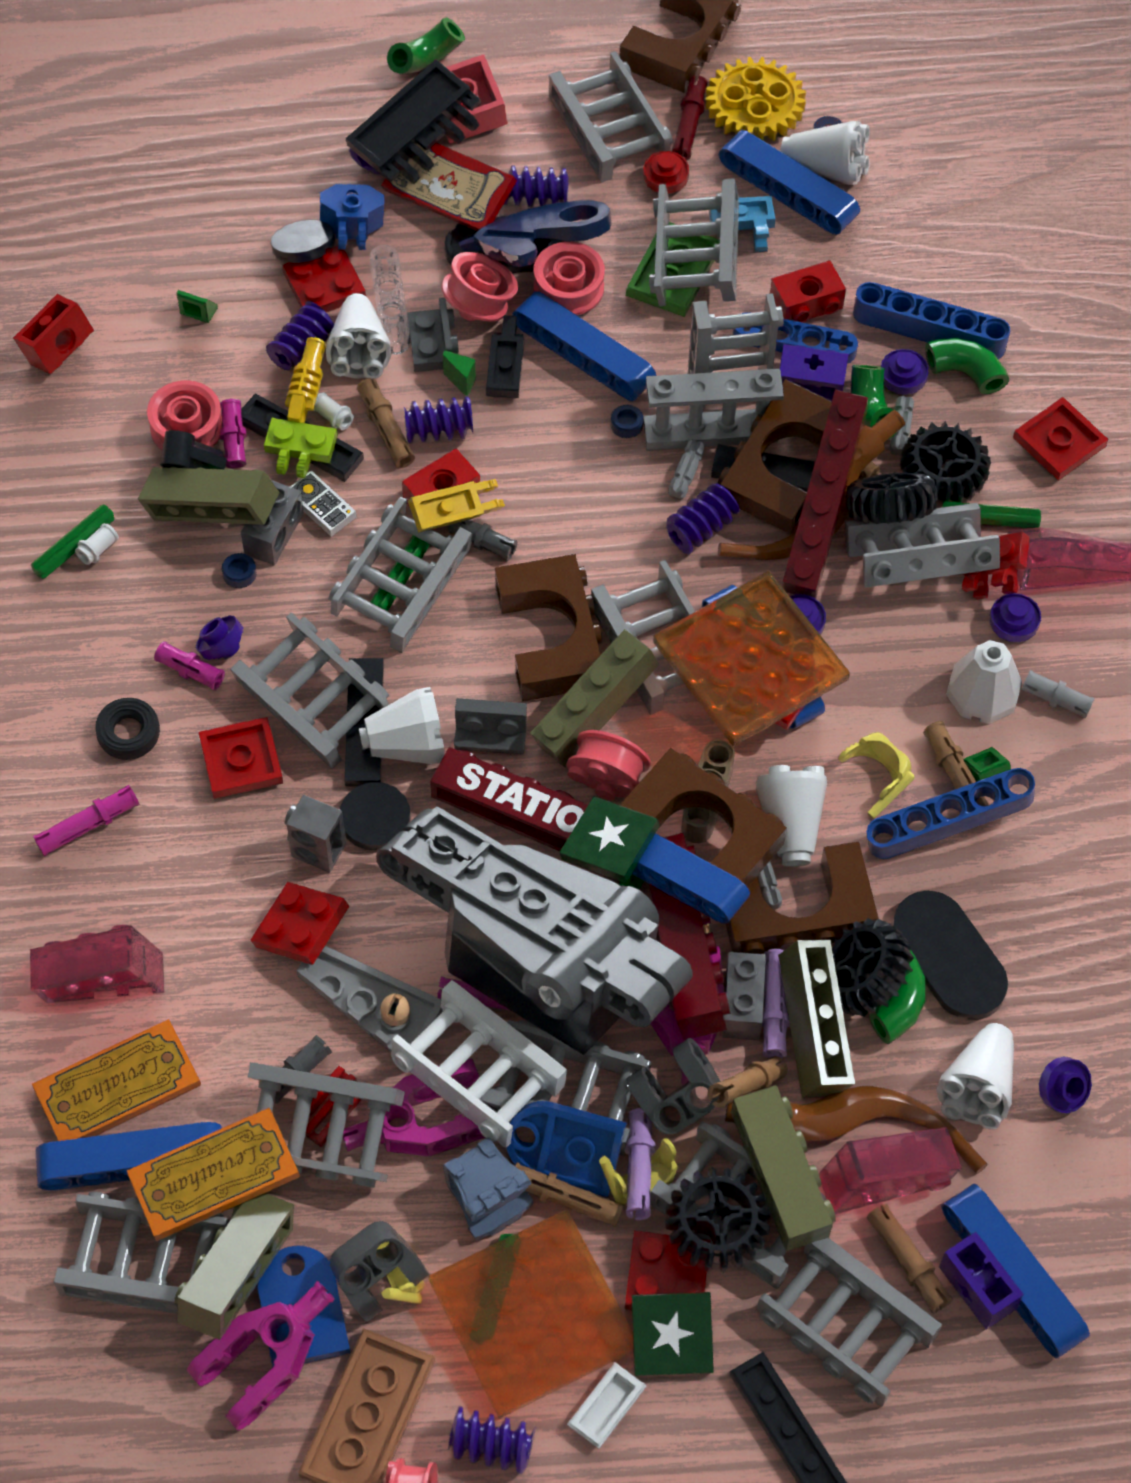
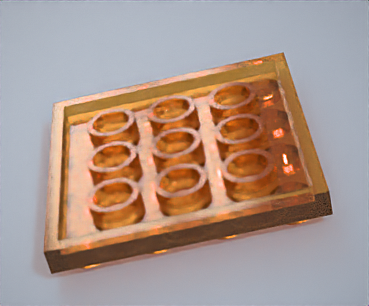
[653,570,850,747]
[428,1209,634,1419]

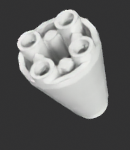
[781,121,870,185]
[326,294,391,379]
[755,765,827,867]
[936,1023,1014,1130]

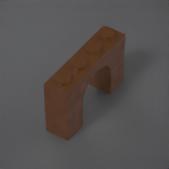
[619,0,741,93]
[718,379,832,534]
[495,554,602,701]
[620,748,787,888]
[726,841,879,954]

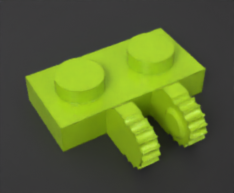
[264,418,338,478]

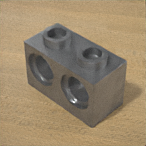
[241,480,304,565]
[285,795,346,873]
[722,952,766,1041]

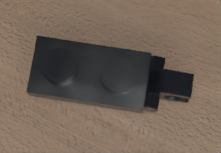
[486,315,524,398]

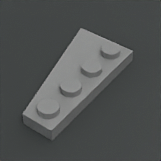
[297,946,443,1052]

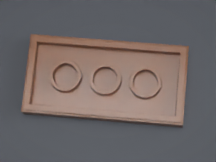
[298,1328,436,1483]

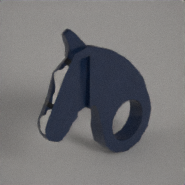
[459,200,612,267]

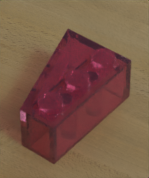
[30,924,164,1003]
[819,1127,962,1214]

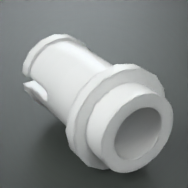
[313,392,354,430]
[75,523,119,565]

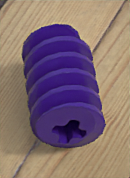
[504,165,569,207]
[266,301,334,371]
[404,396,473,444]
[666,484,740,555]
[448,1406,536,1474]

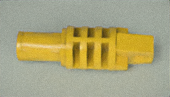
[285,337,326,423]

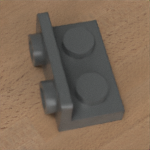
[407,298,459,372]
[454,698,527,755]

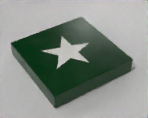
[559,796,660,883]
[631,1292,714,1376]

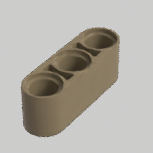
[681,739,735,844]

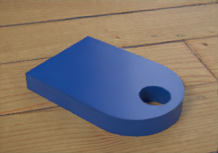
[506,1101,627,1197]
[258,1246,350,1367]

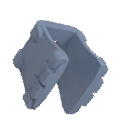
[443,1137,534,1241]

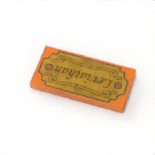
[32,1019,201,1141]
[127,1107,300,1242]

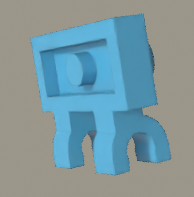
[708,196,775,252]

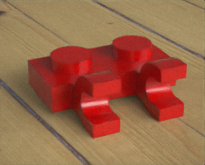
[962,532,1030,600]

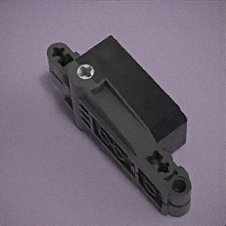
[376,806,693,1055]

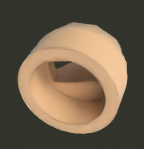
[380,993,410,1026]

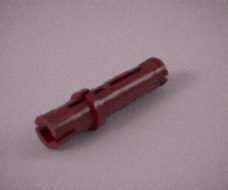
[672,75,708,160]

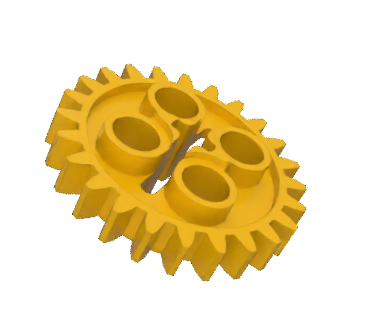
[706,57,806,141]

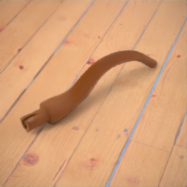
[718,410,906,560]
[725,1086,988,1174]

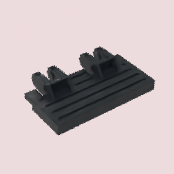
[346,59,481,184]

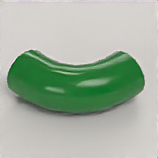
[387,17,465,74]
[925,338,1010,394]
[851,365,898,440]
[869,949,926,1044]

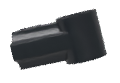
[160,430,227,470]

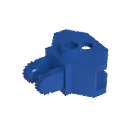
[320,184,384,250]

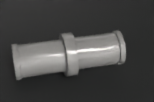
[1021,670,1095,718]

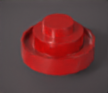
[643,151,689,194]

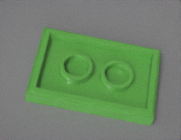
[626,222,720,317]

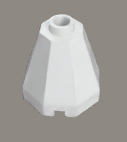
[946,640,1022,724]
[359,687,445,764]

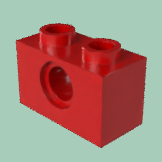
[770,260,846,323]
[13,294,94,375]
[402,448,480,507]

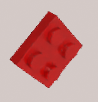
[282,245,366,312]
[1013,397,1109,481]
[198,717,283,799]
[251,882,350,965]
[625,1230,711,1310]

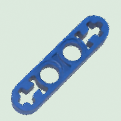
[733,312,858,364]

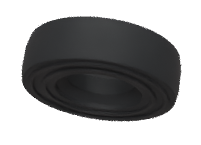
[95,698,160,760]

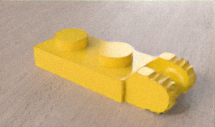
[408,479,505,533]

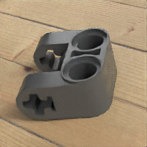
[627,1038,721,1134]
[330,1221,430,1322]

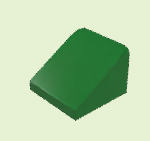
[176,290,218,323]
[443,351,476,396]
[964,747,1011,782]

